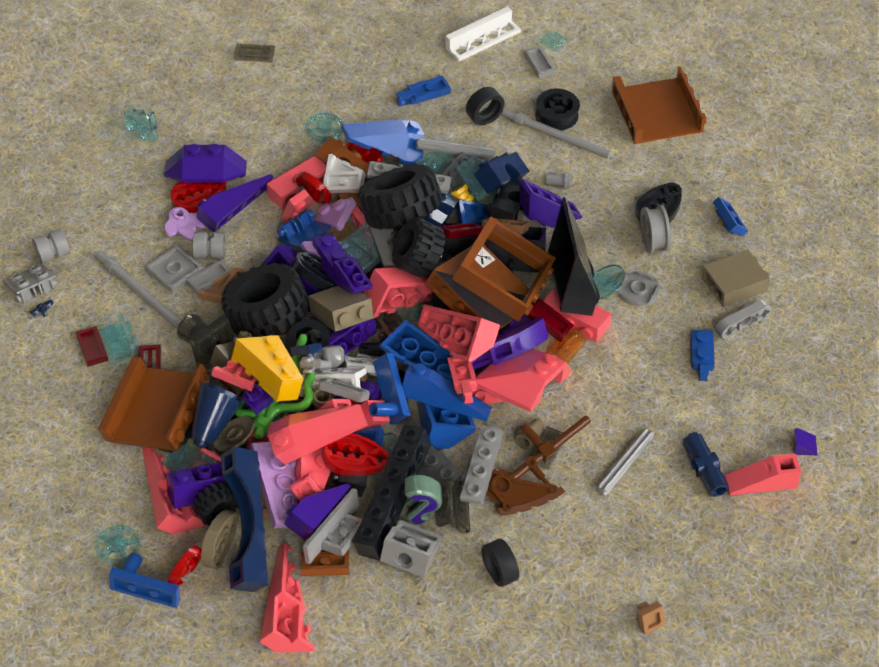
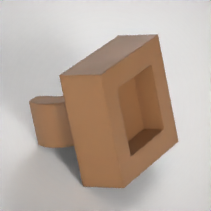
[637,601,665,635]

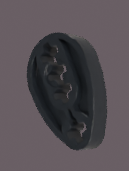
[635,183,682,223]
[292,252,338,291]

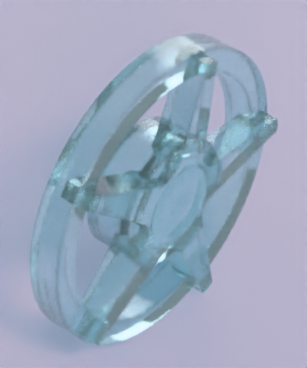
[306,113,343,142]
[96,525,141,564]

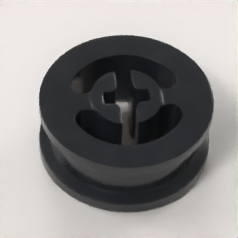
[535,88,580,131]
[284,319,333,363]

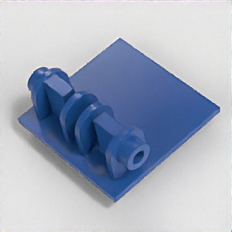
[277,210,332,249]

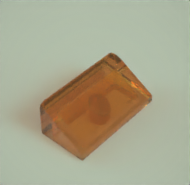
[546,330,587,364]

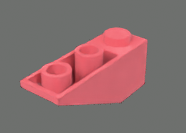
[725,453,801,496]

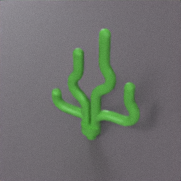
[235,334,315,439]

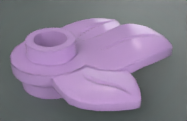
[164,207,206,241]

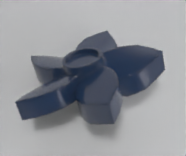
[29,300,54,317]

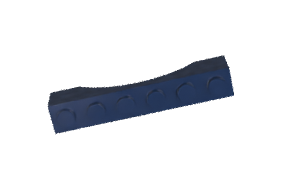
[221,447,268,592]

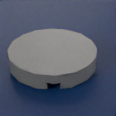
[617,271,660,307]

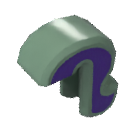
[405,474,442,525]

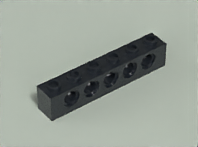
[352,424,431,561]

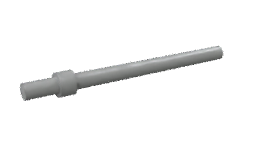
[502,108,612,158]
[95,251,183,328]

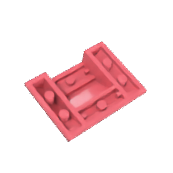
[476,349,571,412]

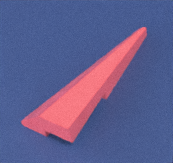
[142,447,207,535]
[260,542,315,652]

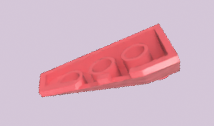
[418,304,500,362]

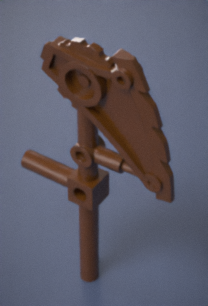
[486,415,591,516]

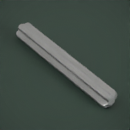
[416,137,495,159]
[597,428,654,495]

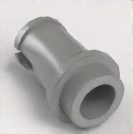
[546,172,573,188]

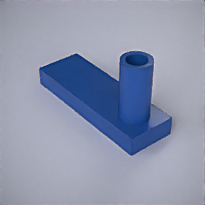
[369,353,411,424]
[109,553,180,608]

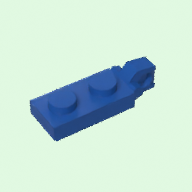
[396,76,451,107]
[691,330,715,381]

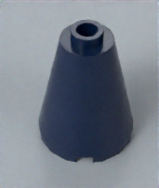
[190,382,243,449]

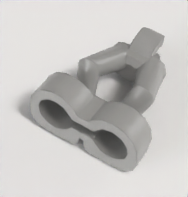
[299,345,345,374]

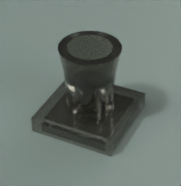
[177,314,234,371]

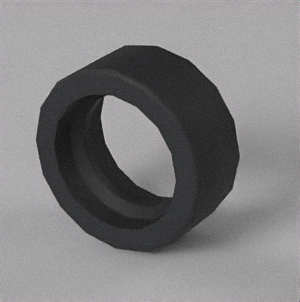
[466,87,505,126]
[481,539,519,587]

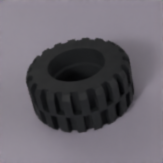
[357,164,442,230]
[221,263,309,337]

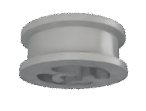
[640,205,671,253]

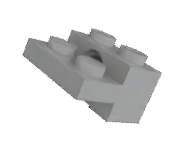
[380,520,443,578]

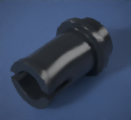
[359,341,386,357]

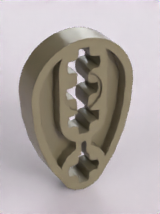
[201,510,239,569]

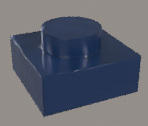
[290,343,323,359]

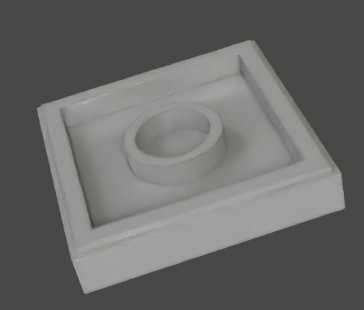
[144,245,204,293]

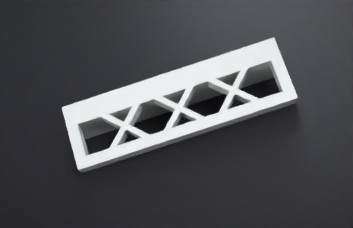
[445,6,521,61]
[298,367,367,397]

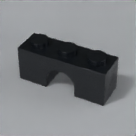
[486,178,524,221]

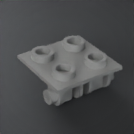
[3,264,58,303]

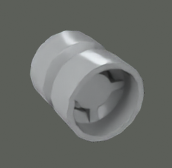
[32,229,70,264]
[193,232,226,259]

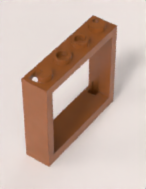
[452,217,556,322]

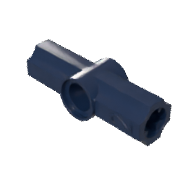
[683,432,729,497]

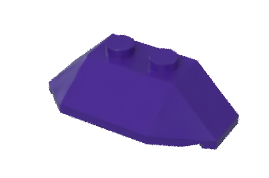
[164,144,247,183]
[519,178,583,228]

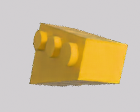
[231,335,303,402]

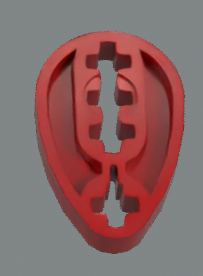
[170,182,227,213]
[322,433,390,476]

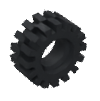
[193,482,238,526]

